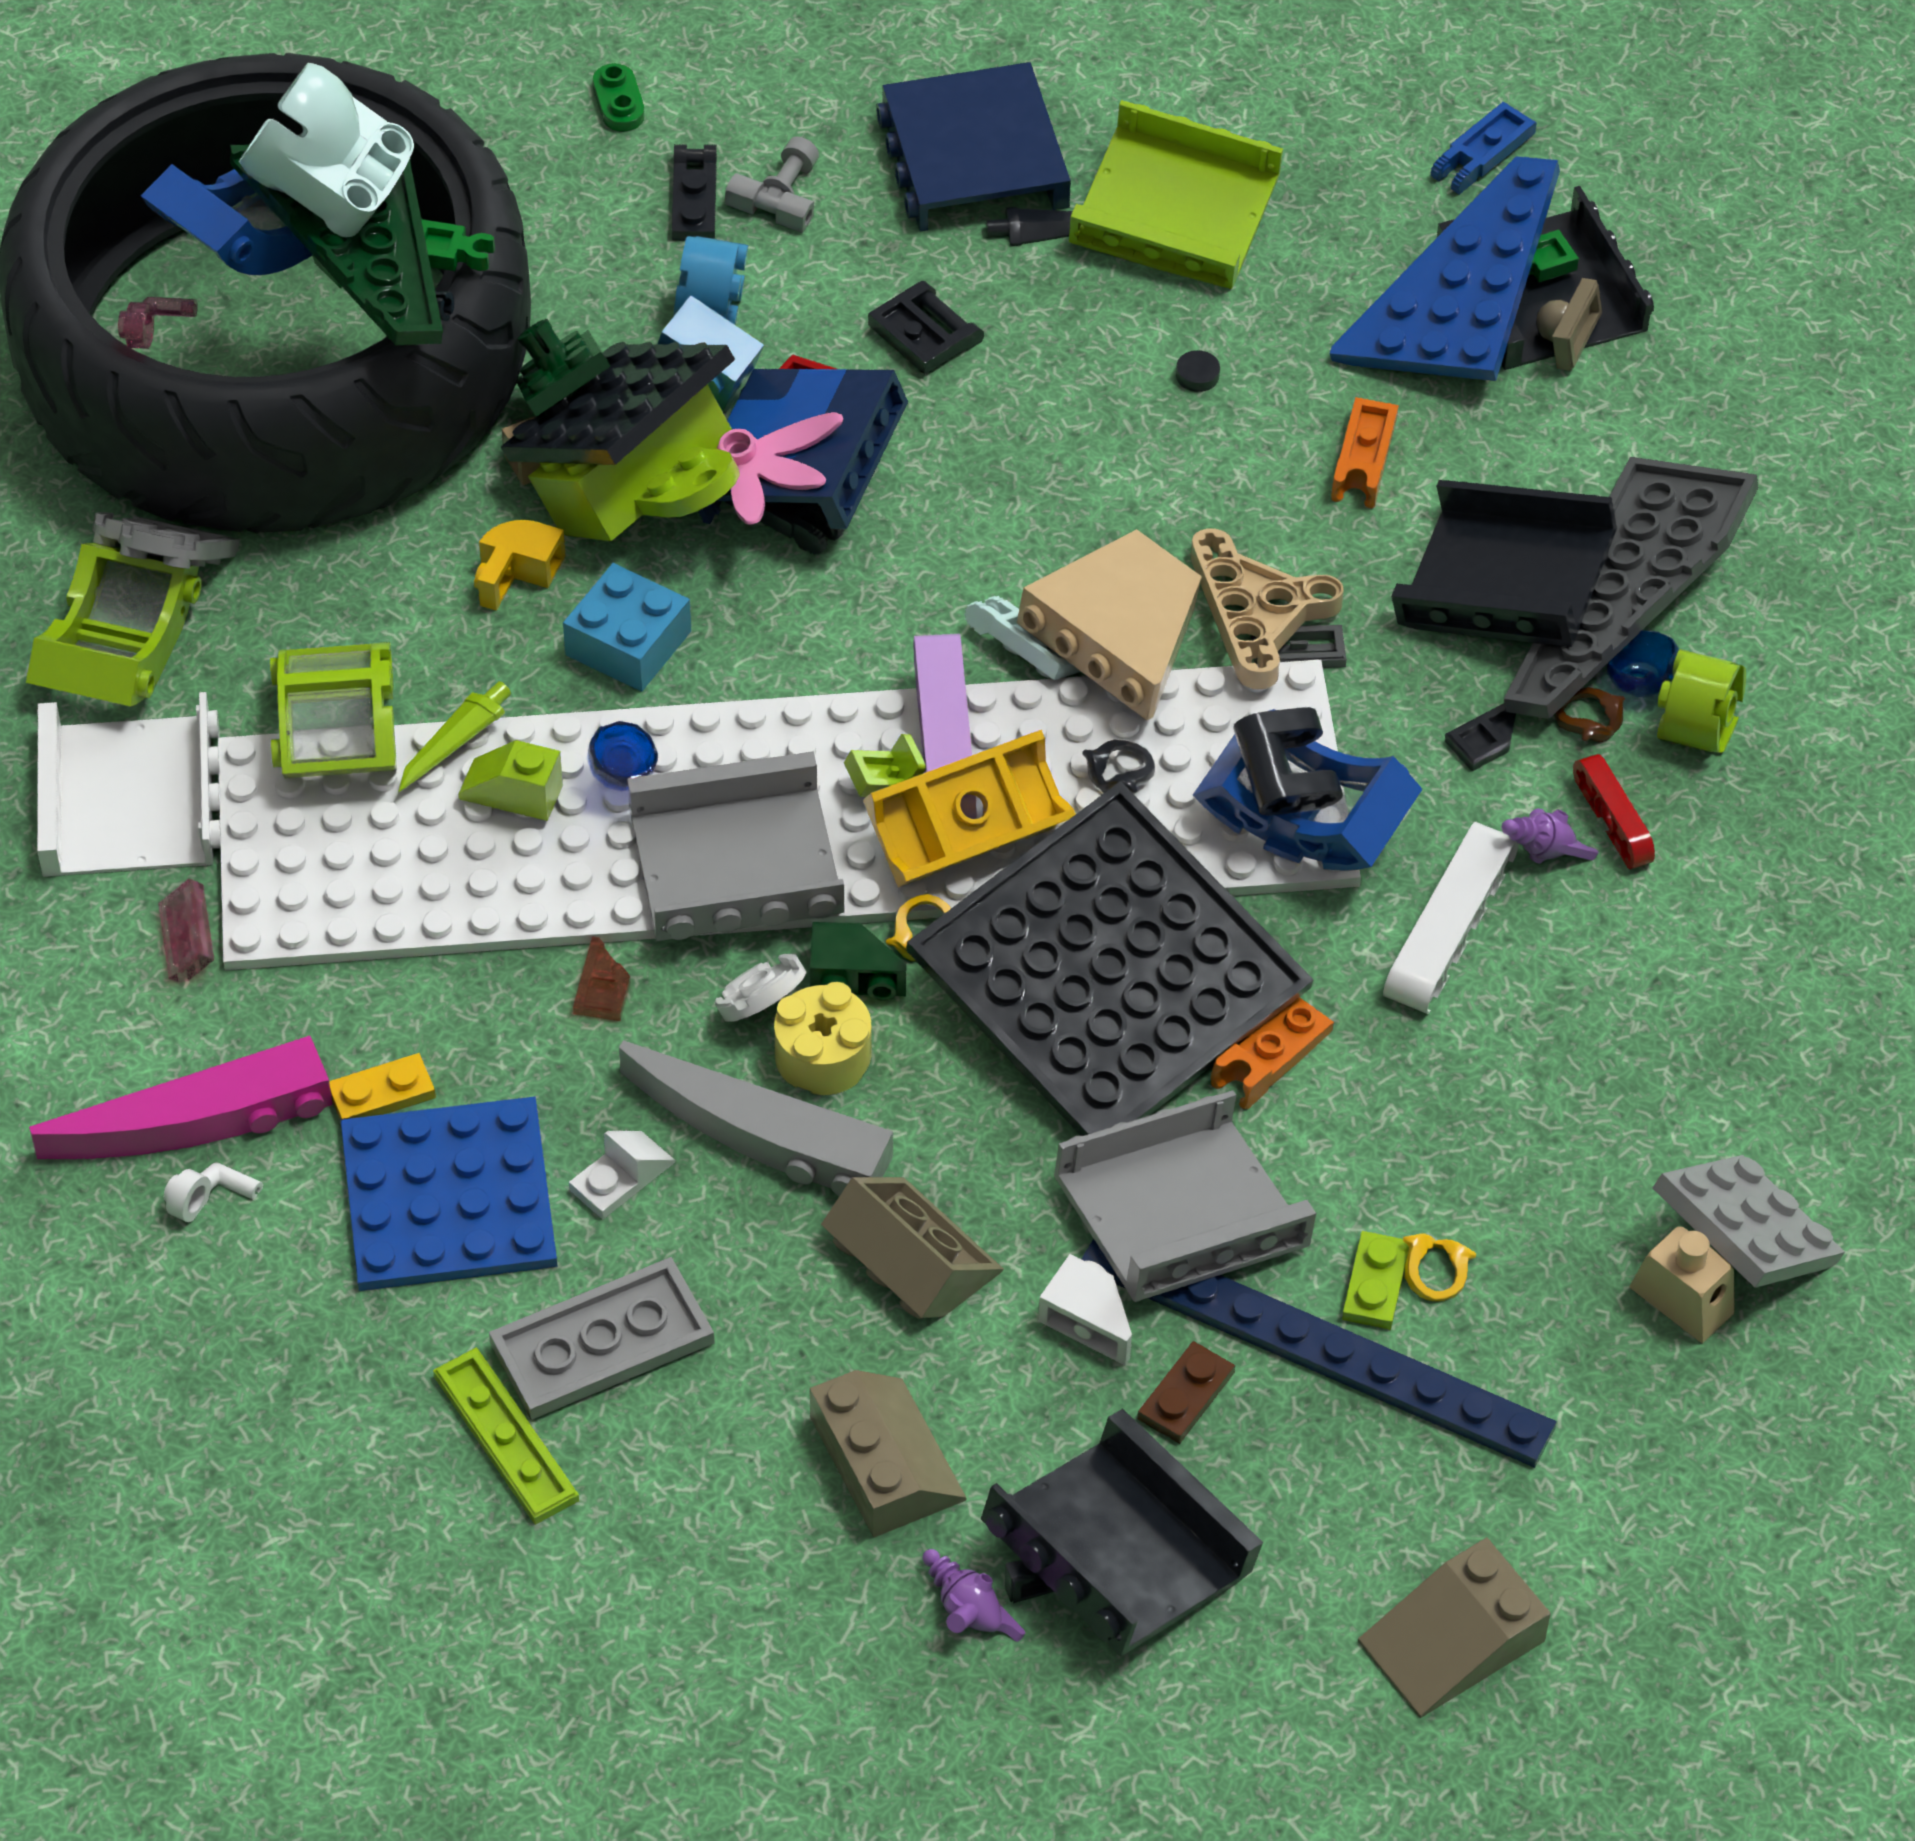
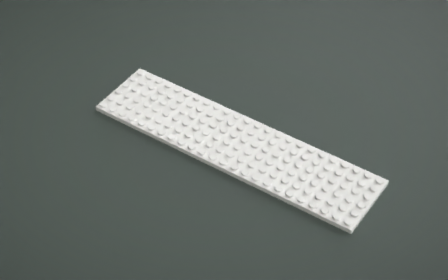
[218,660,1361,970]

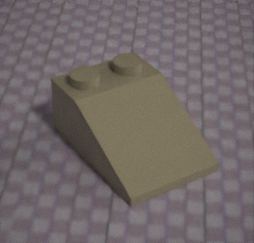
[1358,1537,1551,1718]

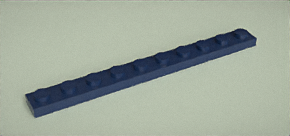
[1081,1238,1557,1468]

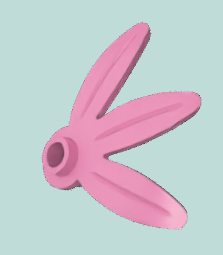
[717,412,843,525]

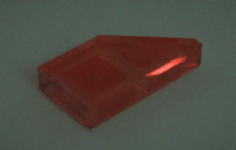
[573,936,631,1021]

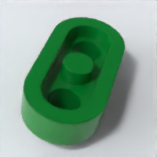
[593,63,645,132]

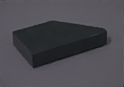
[1445,703,1516,771]

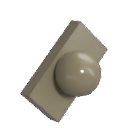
[1536,278,1602,371]

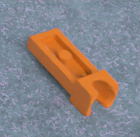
[1331,397,1399,508]
[1211,997,1334,1109]

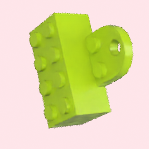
[528,384,740,541]

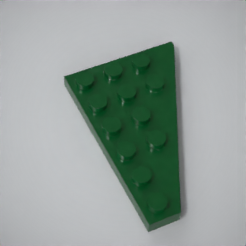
[230,145,443,345]

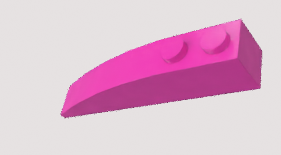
[29,1036,333,1159]

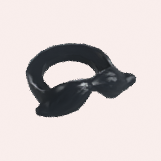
[1082,739,1155,794]

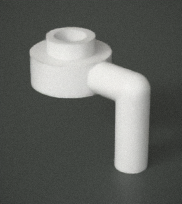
[164,1163,263,1222]

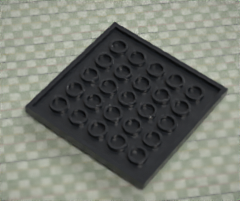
[906,781,1314,1136]

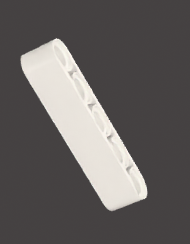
[1383,822,1519,1014]

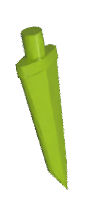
[398,681,511,793]

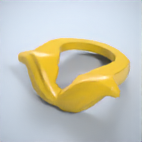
[886,894,951,961]
[1403,1233,1476,1301]

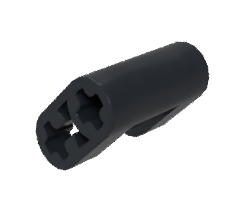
[1233,707,1343,816]

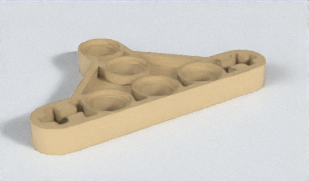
[1191,529,1344,689]

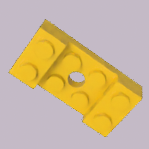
[863,729,1076,888]

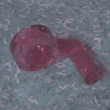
[118,297,198,349]

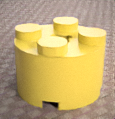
[774,982,872,1095]

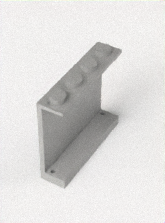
[627,751,845,941]
[1054,1090,1317,1302]

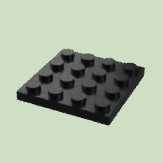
[501,342,735,465]

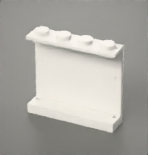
[37,692,221,877]

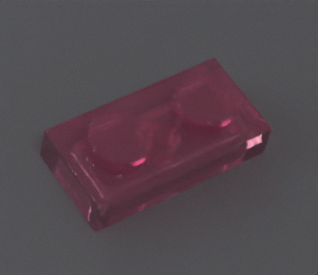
[158,878,214,983]

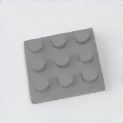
[1652,1155,1845,1288]

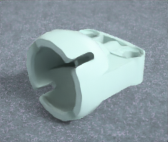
[239,63,414,237]

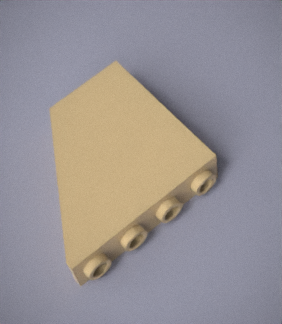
[1017,529,1202,720]

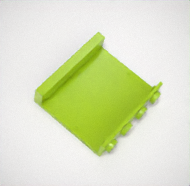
[1069,100,1283,289]

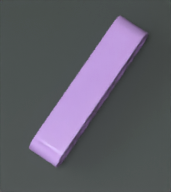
[913,634,977,819]

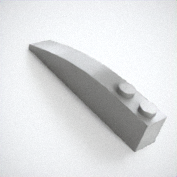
[619,1040,893,1196]

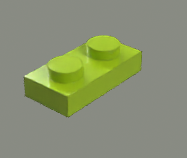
[1342,1231,1409,1330]

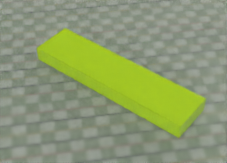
[433,1347,579,1525]

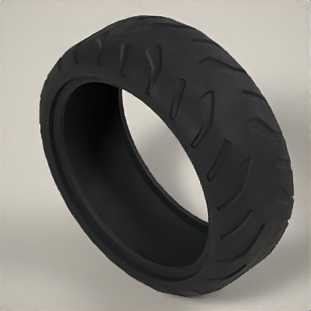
[0,53,531,533]

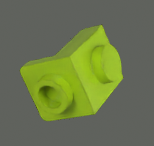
[843,734,926,797]

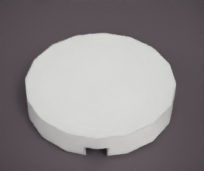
[714,954,806,1021]

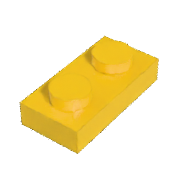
[329,1053,436,1121]

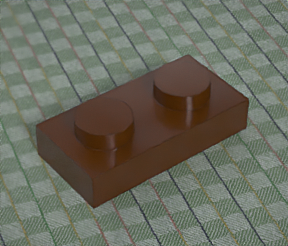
[1137,1341,1235,1444]

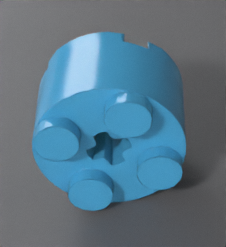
[673,236,748,325]

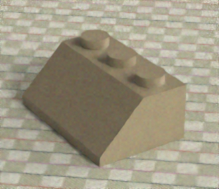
[821,1177,1004,1319]
[810,1370,967,1538]

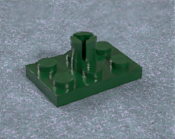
[517,319,611,417]

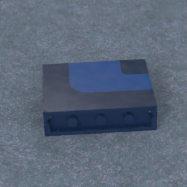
[698,369,908,529]

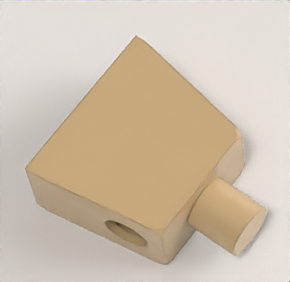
[1629,1226,1734,1344]

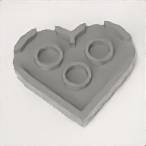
[92,512,240,568]

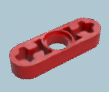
[1573,754,1655,870]

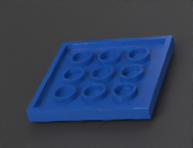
[341,1096,558,1291]

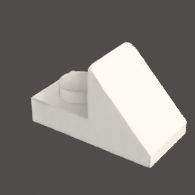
[569,1131,675,1220]

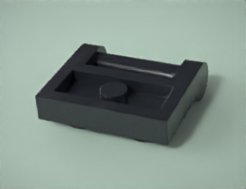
[868,281,984,375]

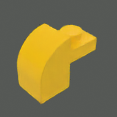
[474,520,566,611]

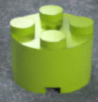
[1657,649,1746,753]

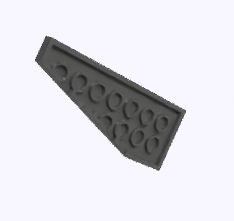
[1504,457,1759,719]

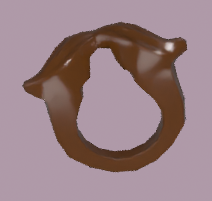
[1555,687,1625,742]

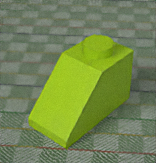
[458,740,563,821]

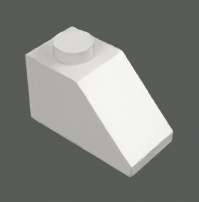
[1038,1254,1132,1365]

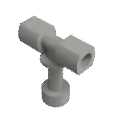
[725,137,819,233]

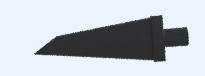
[985,207,1073,246]

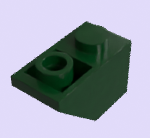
[810,922,907,1001]

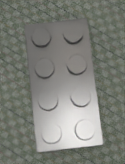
[489,1257,715,1420]

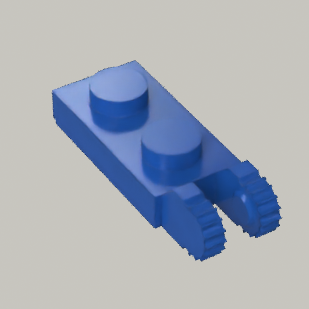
[1430,102,1537,195]

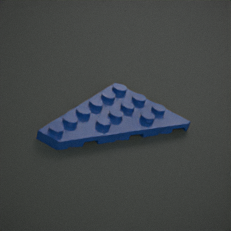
[1329,156,1560,381]

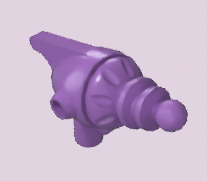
[1501,808,1599,864]
[922,1549,1025,1642]

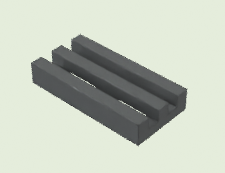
[1251,625,1347,668]

